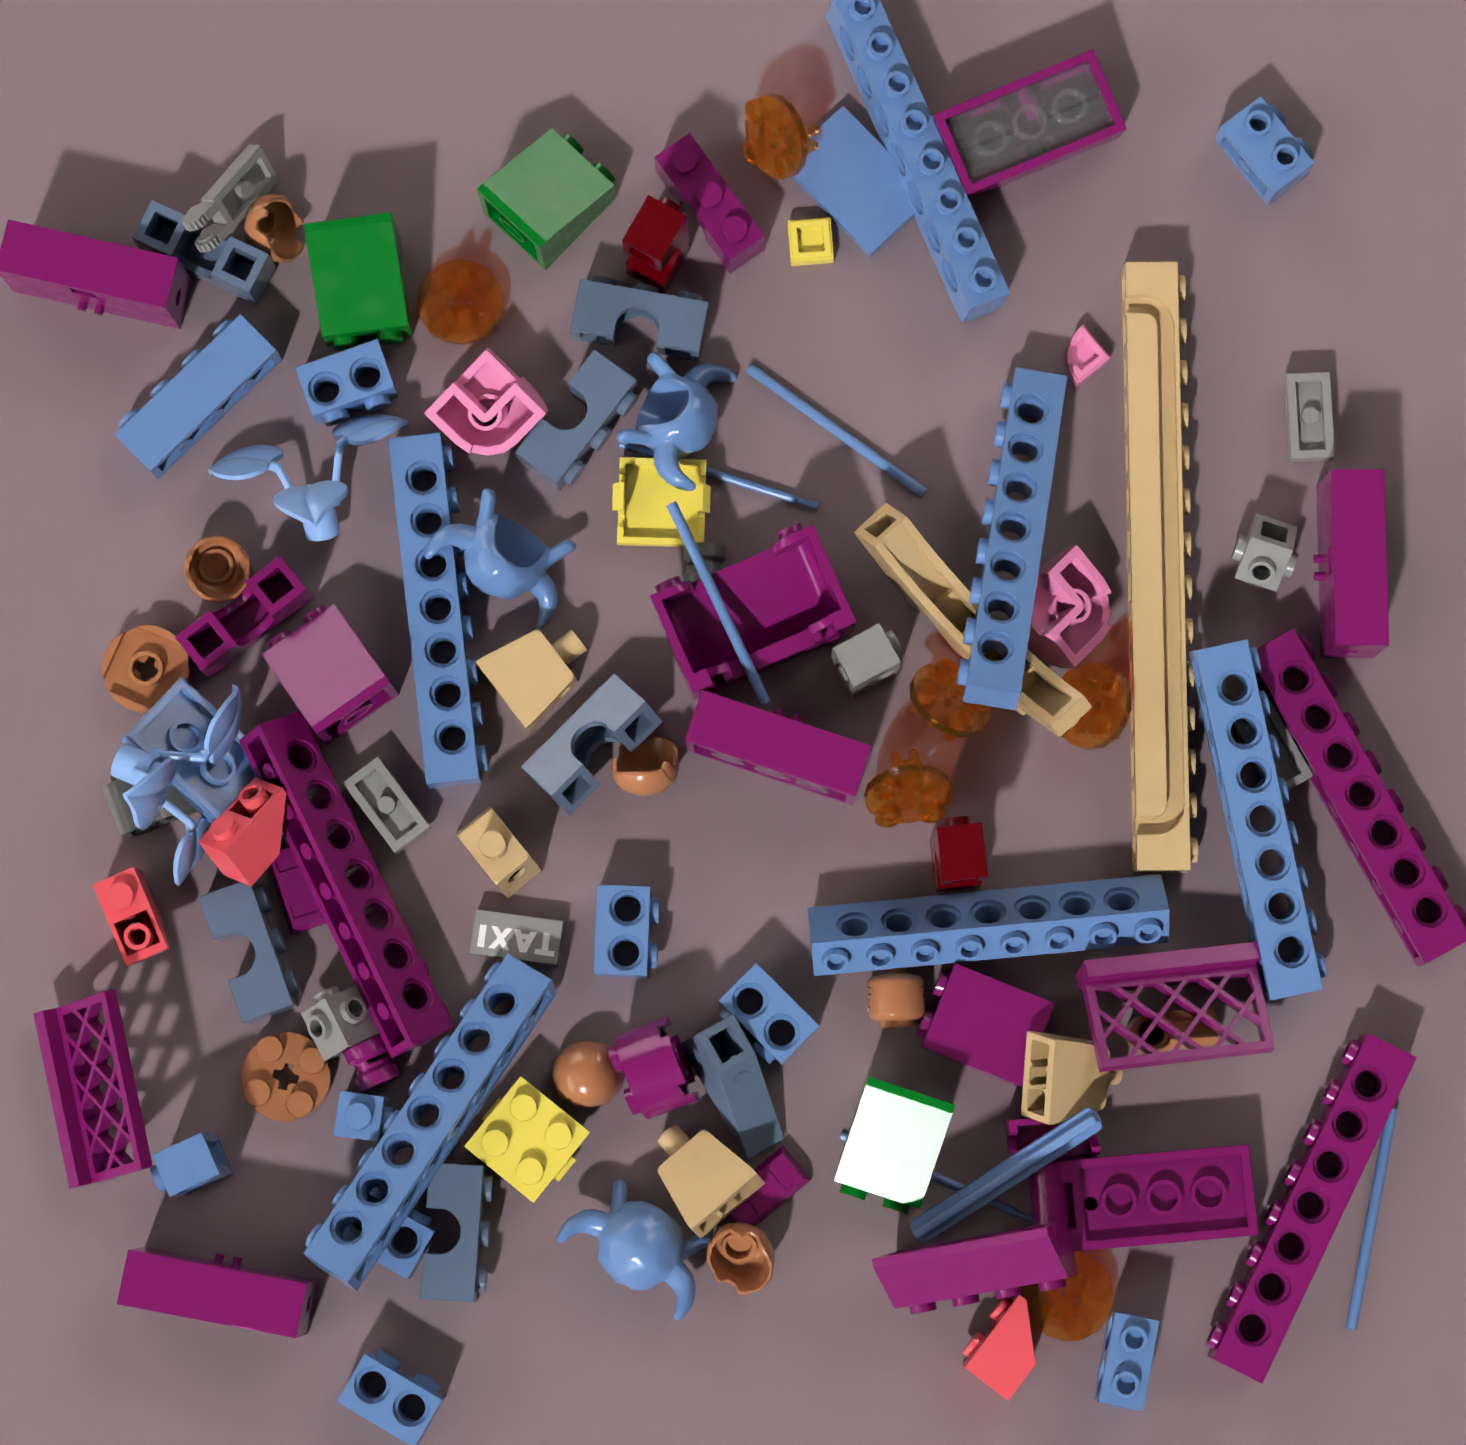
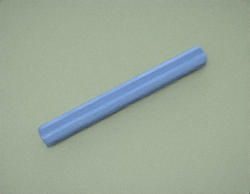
[910,1107,1103,1243]

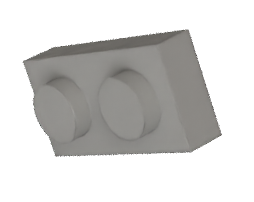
[1284,372,1335,462]
[343,756,431,854]

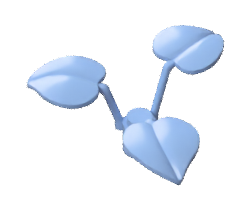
[208,414,409,541]
[111,684,243,886]

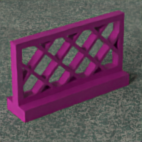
[1075,942,1275,1072]
[33,989,153,1189]

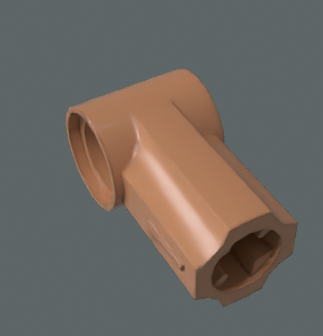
[1127,1006,1219,1054]

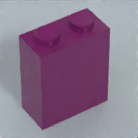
[916,963,1055,1087]

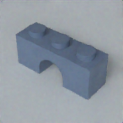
[132,200,276,305]
[570,276,709,362]
[515,349,639,491]
[521,673,663,815]
[199,882,302,1024]
[420,1163,494,1302]

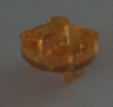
[743,93,820,180]
[417,259,504,345]
[909,658,991,743]
[1061,662,1132,750]
[864,749,953,827]
[1024,1251,1114,1341]

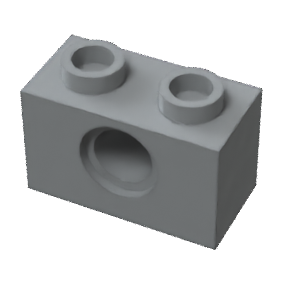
[830,623,904,699]

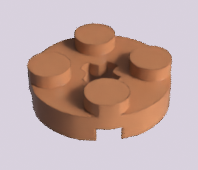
[101,625,192,714]
[241,1032,332,1122]

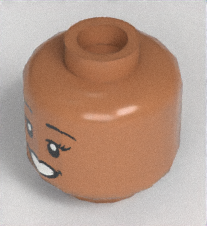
[867,967,926,1029]

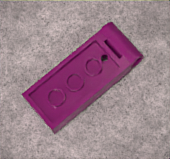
[1029,1145,1258,1251]

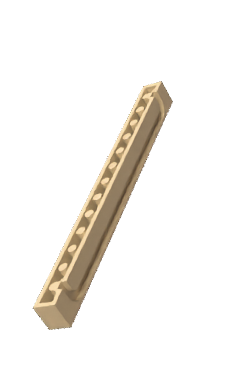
[1121,262,1198,874]

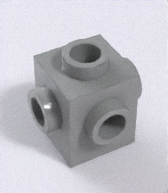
[1231,514,1298,592]
[301,985,379,1061]

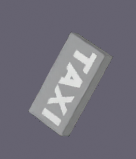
[469,909,564,966]

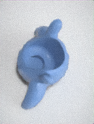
[616,351,737,491]
[424,488,576,629]
[557,1180,709,1321]

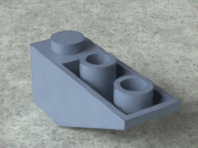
[680,1014,784,1160]

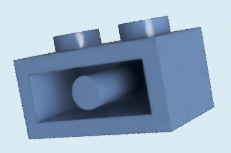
[1214,96,1314,205]

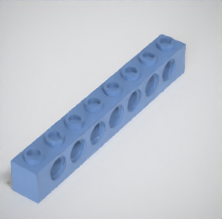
[826,0,1010,324]
[957,367,1067,711]
[388,432,489,789]
[1189,639,1327,1000]
[807,874,1170,976]
[303,953,558,1292]

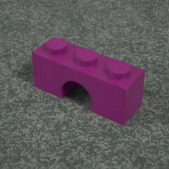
[654,132,765,274]
[175,555,313,678]

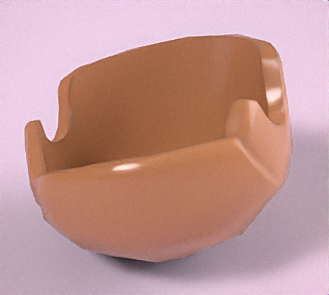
[244,193,304,263]
[184,535,250,603]
[612,737,679,796]
[551,1040,624,1107]
[706,1221,775,1295]

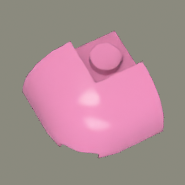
[424,348,548,456]
[1028,544,1112,668]

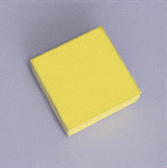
[787,217,834,266]

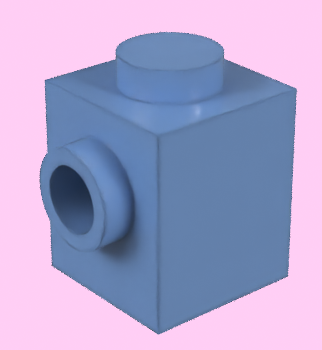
[333,1091,395,1142]

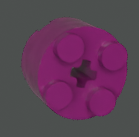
[608,1016,699,1120]

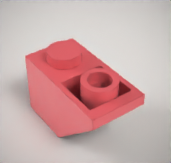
[198,777,287,887]
[93,867,169,967]
[962,1295,1036,1401]

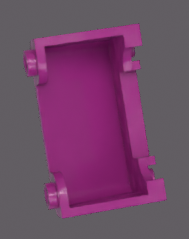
[650,523,857,700]

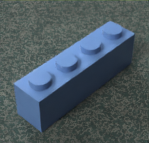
[114,314,282,479]

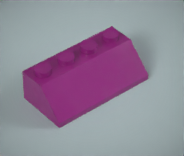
[872,1220,1078,1314]

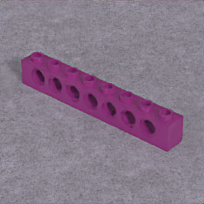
[1255,628,1466,966]
[239,711,454,1058]
[1206,1033,1417,1384]

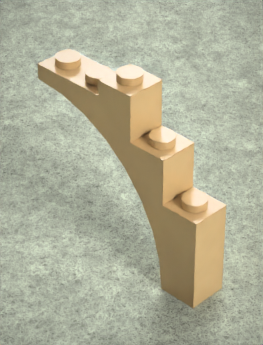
[854,503,1092,737]

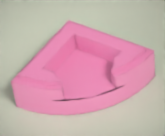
[1066,325,1111,387]

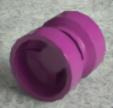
[343,1035,402,1093]

